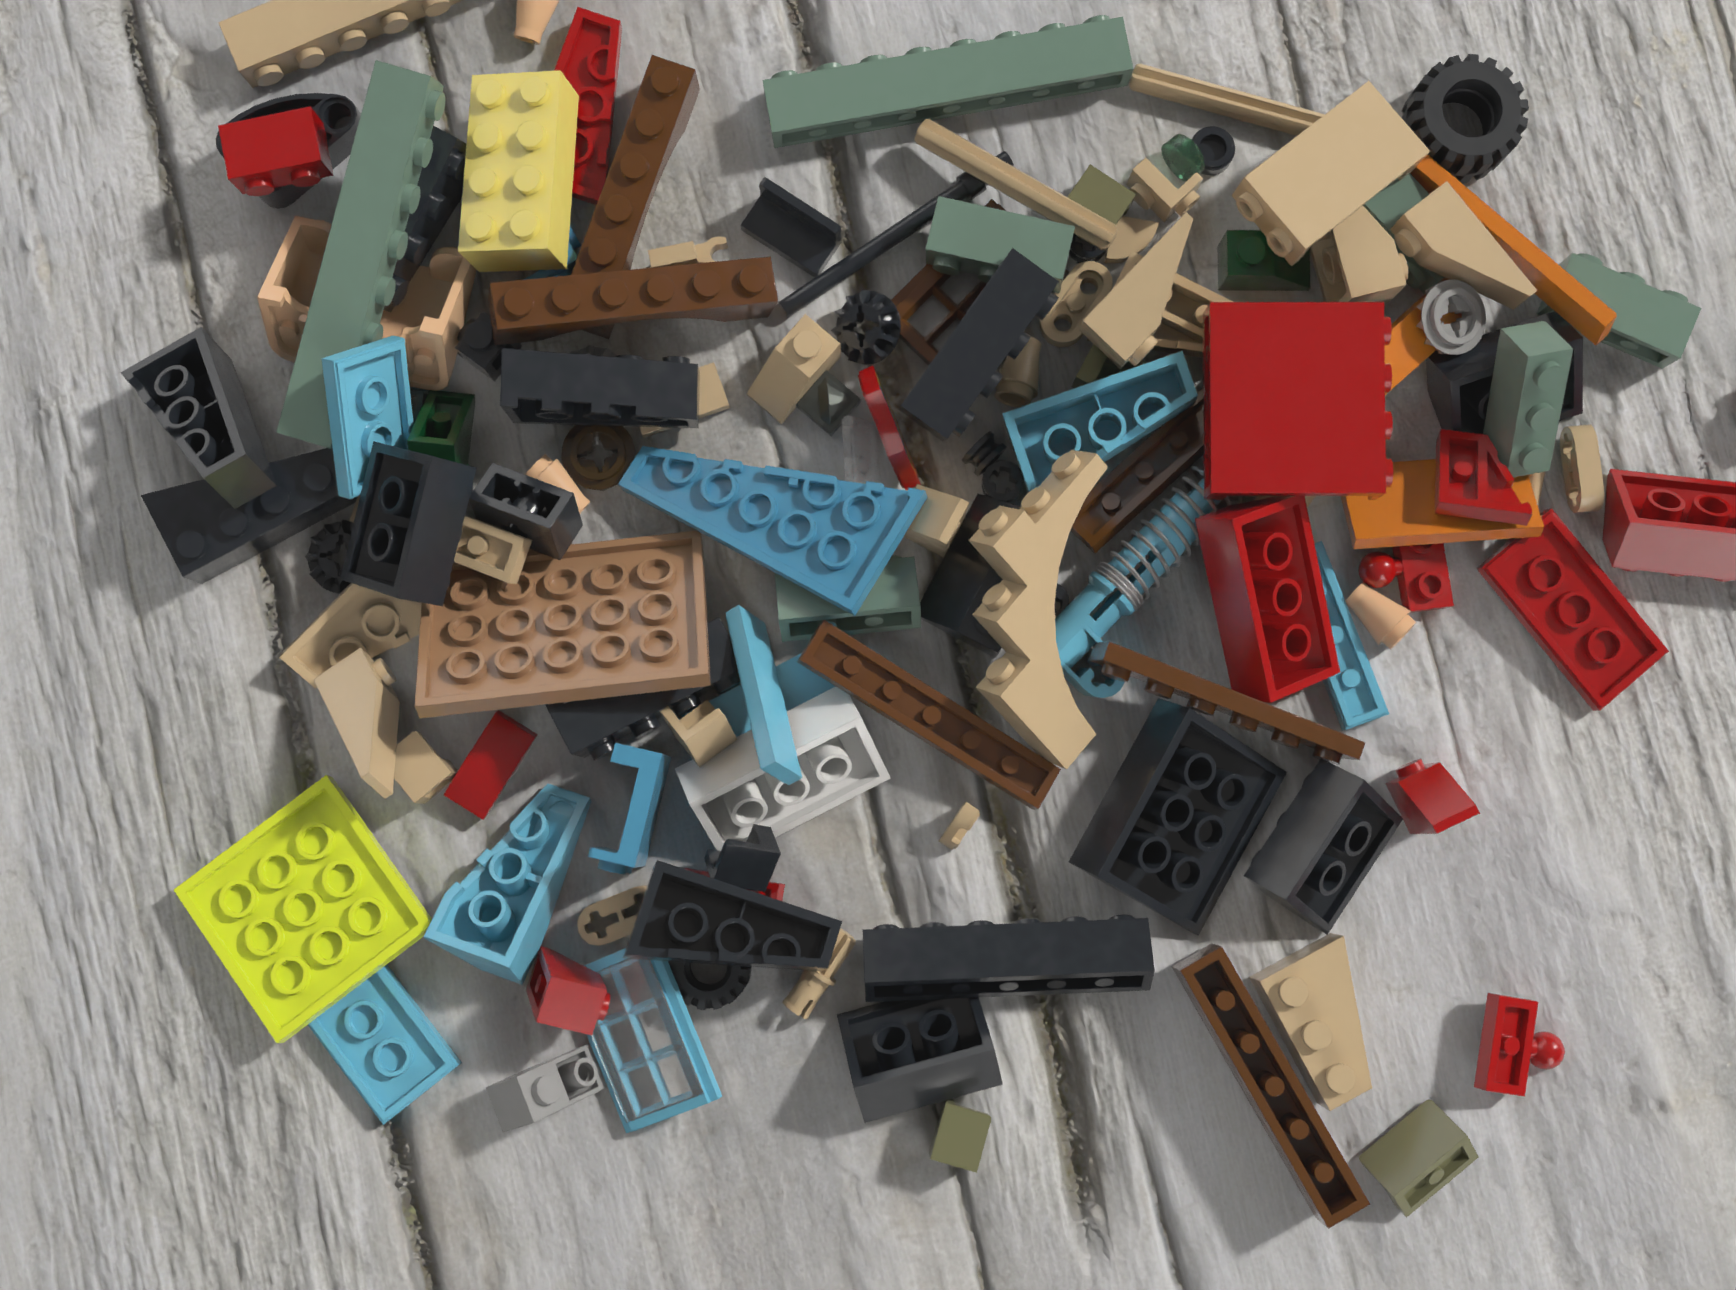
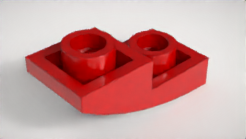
[444,710,538,820]

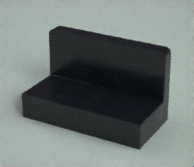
[740,177,842,278]

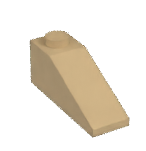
[1390,181,1537,310]
[313,648,400,799]

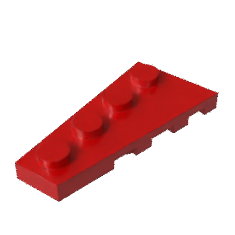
[554,7,622,205]

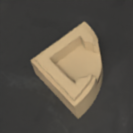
[1104,216,1159,263]
[939,802,980,850]

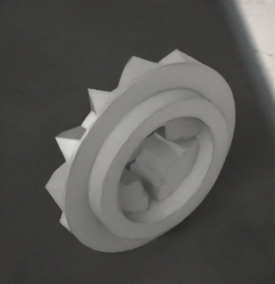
[1416,279,1486,355]

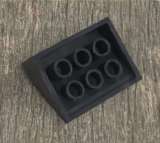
[1068,698,1287,936]

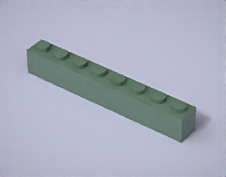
[763,15,1134,148]
[276,60,446,449]

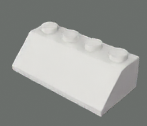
[675,687,891,851]

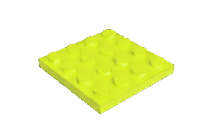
[174,775,432,1043]

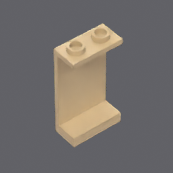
[1231,81,1430,266]

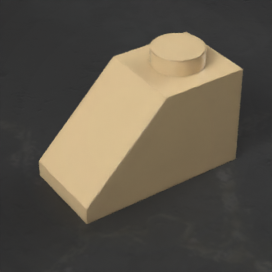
[747,314,841,425]
[904,484,969,558]

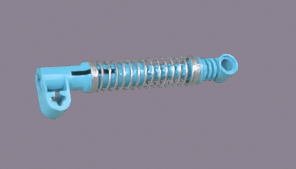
[1055,456,1242,698]

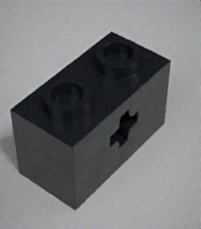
[469,463,583,560]

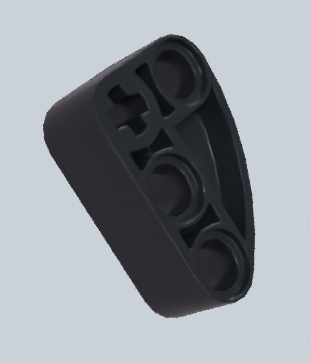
[216,93,361,209]

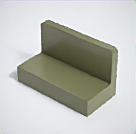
[1359,1099,1479,1218]

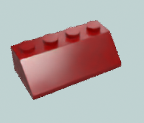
[1602,469,1736,582]
[1195,496,1340,703]

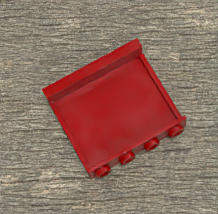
[1203,302,1393,500]

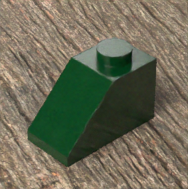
[1217,230,1311,291]
[407,390,475,465]

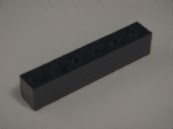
[863,914,1155,1002]

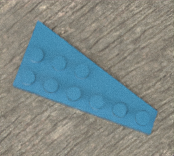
[618,446,928,616]

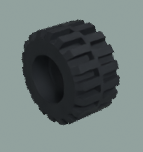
[1401,54,1529,184]

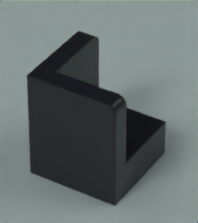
[704,824,781,892]

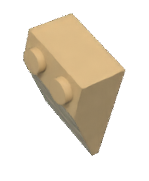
[1310,206,1408,307]
[1080,212,1193,369]

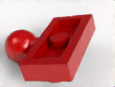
[1358,543,1454,613]
[1474,993,1565,1097]

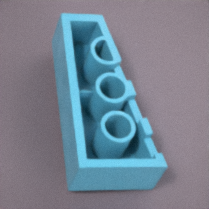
[1002,351,1198,492]

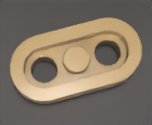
[1040,261,1113,347]

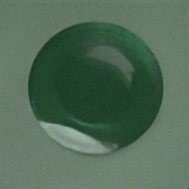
[1161,134,1205,181]

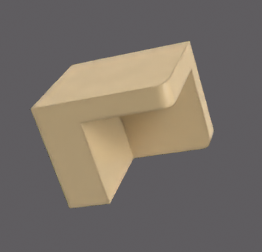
[660,700,737,767]
[394,731,458,804]

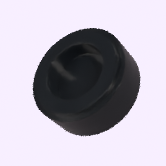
[1187,126,1235,176]

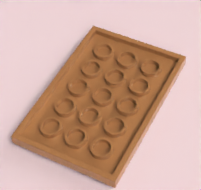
[415,530,711,719]

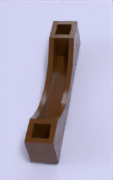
[571,55,700,339]
[488,256,778,345]

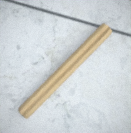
[1129,63,1325,136]
[914,119,1118,250]

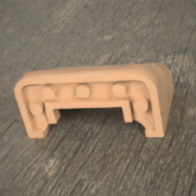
[257,216,476,391]

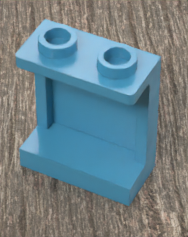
[588,743,672,875]

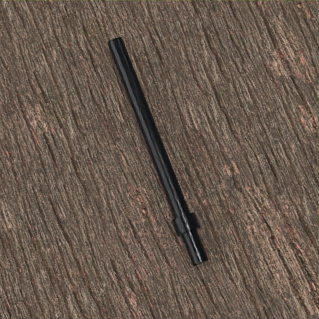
[778,151,1014,317]

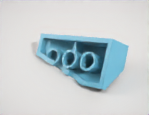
[424,783,591,985]

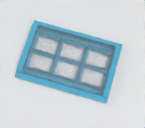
[584,948,722,1133]

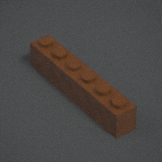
[1171,943,1370,1229]

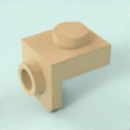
[1126,157,1203,223]

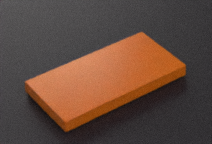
[1340,459,1544,549]

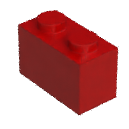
[218,106,334,196]

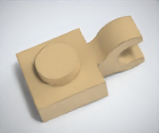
[648,237,728,268]

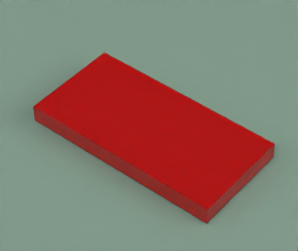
[1476,508,1669,711]

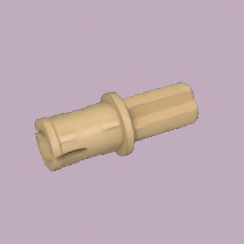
[782,928,856,1019]

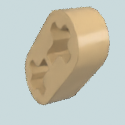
[1560,424,1604,513]
[577,885,647,946]

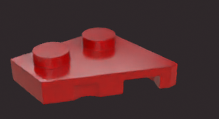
[1435,429,1532,526]

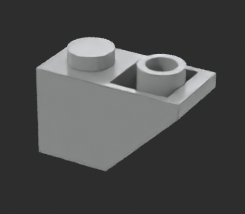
[486,1043,607,1132]

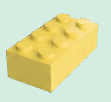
[458,70,579,272]

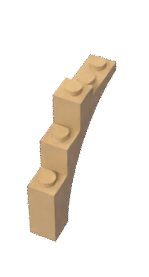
[969,450,1108,769]

